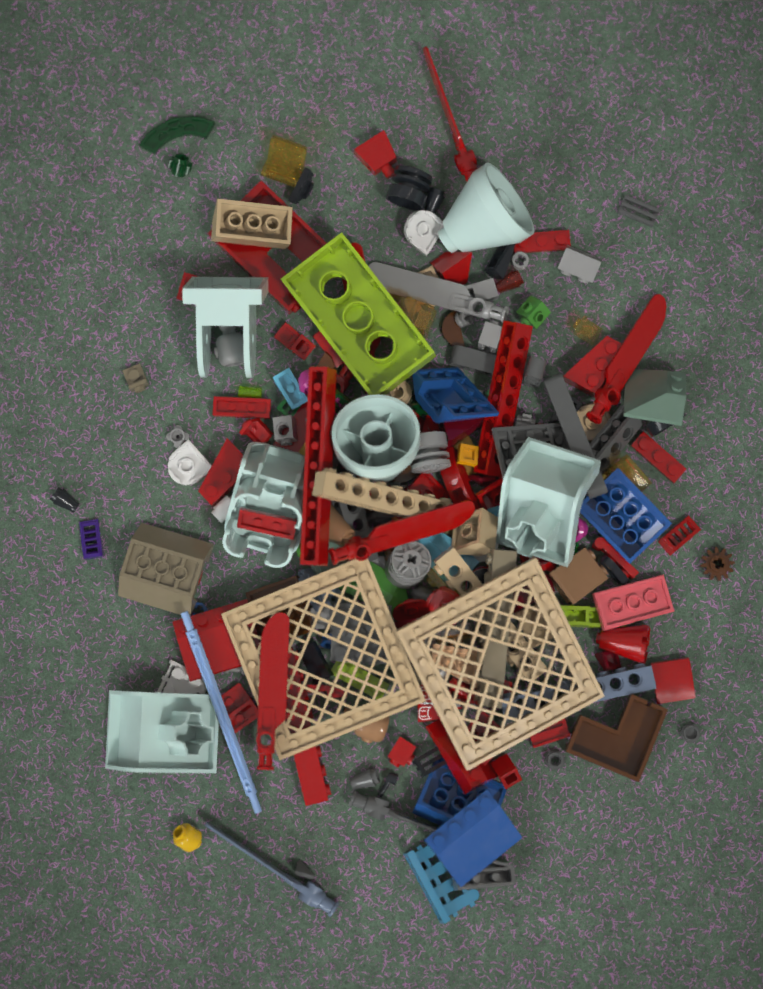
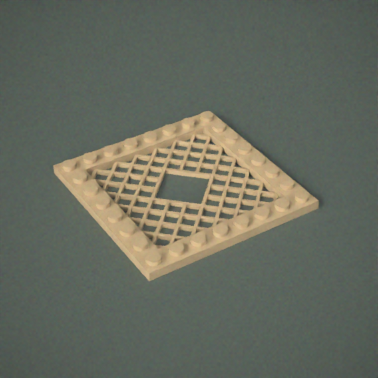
[396,557,605,771]
[221,559,426,760]

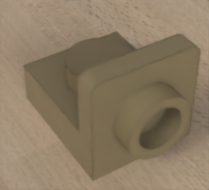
[122,363,149,393]

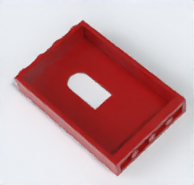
[208,180,327,315]

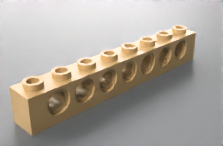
[313,468,453,518]
[433,546,548,683]

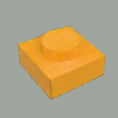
[457,443,479,467]

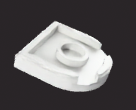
[404,210,444,256]
[168,439,212,485]

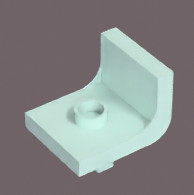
[496,437,601,567]
[105,690,219,773]

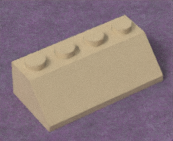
[211,199,292,249]

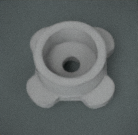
[166,425,189,448]

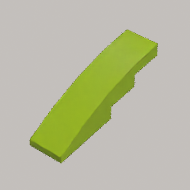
[560,605,627,629]

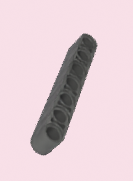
[543,373,608,499]

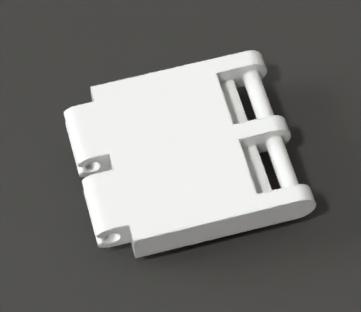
[155,659,207,694]

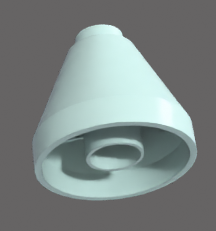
[438,163,534,253]
[332,395,420,483]

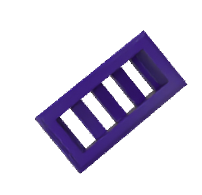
[79,519,104,560]

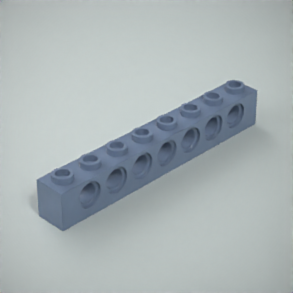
[500,663,656,722]

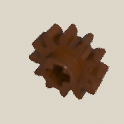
[699,547,735,582]

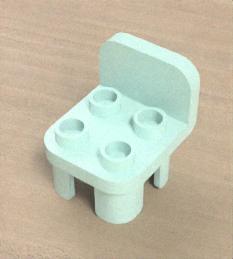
[223,442,305,568]

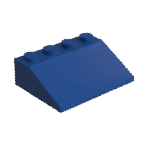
[580,468,672,564]
[412,757,507,826]
[424,790,522,888]

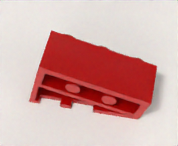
[563,336,622,398]

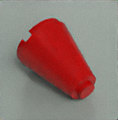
[596,625,650,664]

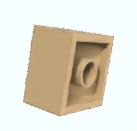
[451,508,498,556]

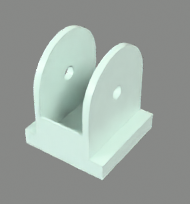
[183,277,268,378]

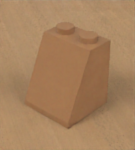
[547,548,608,606]

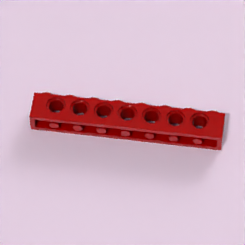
[473,320,533,477]

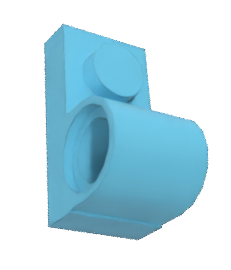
[273,368,308,410]

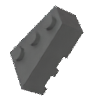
[452,860,516,891]

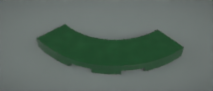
[139,116,215,155]

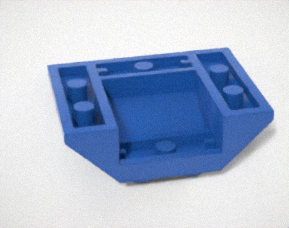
[412,367,499,423]

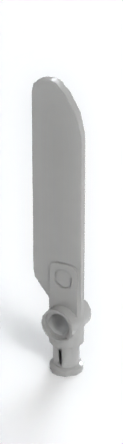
[368,262,509,323]

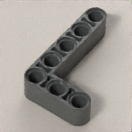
[449,345,547,388]

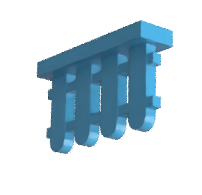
[403,845,479,924]

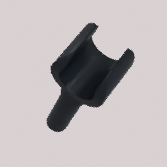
[377,772,399,797]

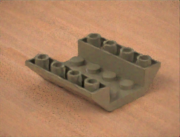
[118,523,214,616]

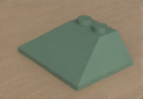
[624,369,686,426]

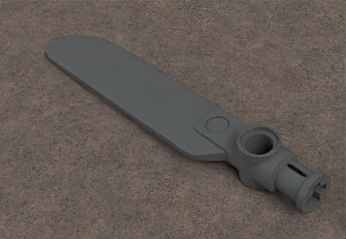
[348,790,438,832]

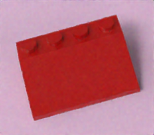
[172,599,261,682]

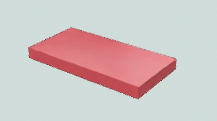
[592,574,674,631]

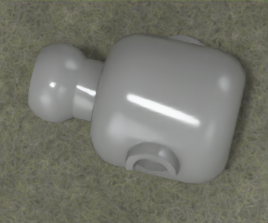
[214,326,244,367]

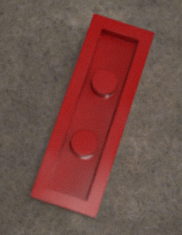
[514,230,571,254]
[213,396,271,419]
[630,431,686,484]
[237,507,297,540]

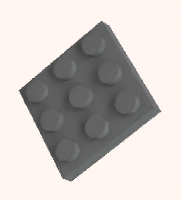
[330,602,392,664]

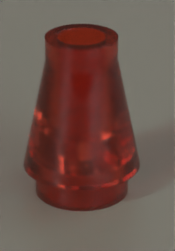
[495,270,524,294]

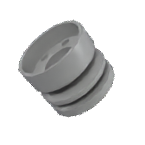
[411,431,451,474]
[385,541,431,589]

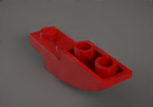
[440,446,482,510]

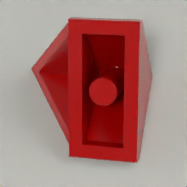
[430,252,472,285]

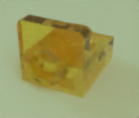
[573,315,603,346]

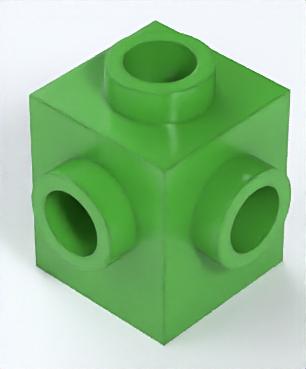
[516,295,551,329]

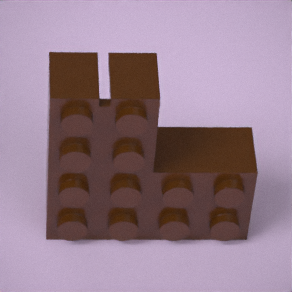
[564,694,668,782]

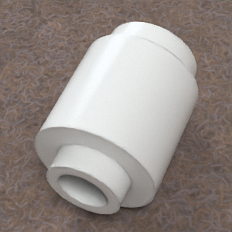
[211,495,232,523]

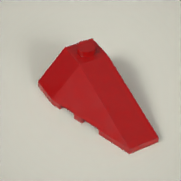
[426,719,497,794]

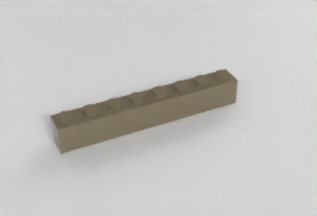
[473,548,517,708]

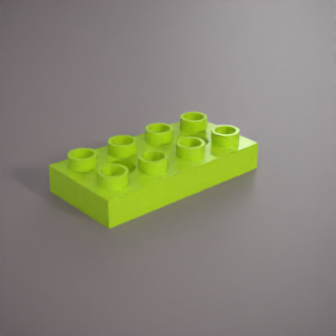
[281,232,436,395]

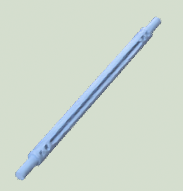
[180,611,262,814]

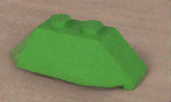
[338,561,408,618]

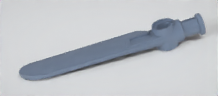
[204,822,340,917]

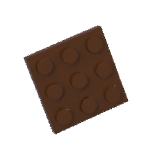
[246,575,316,641]

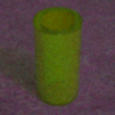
[238,386,262,398]

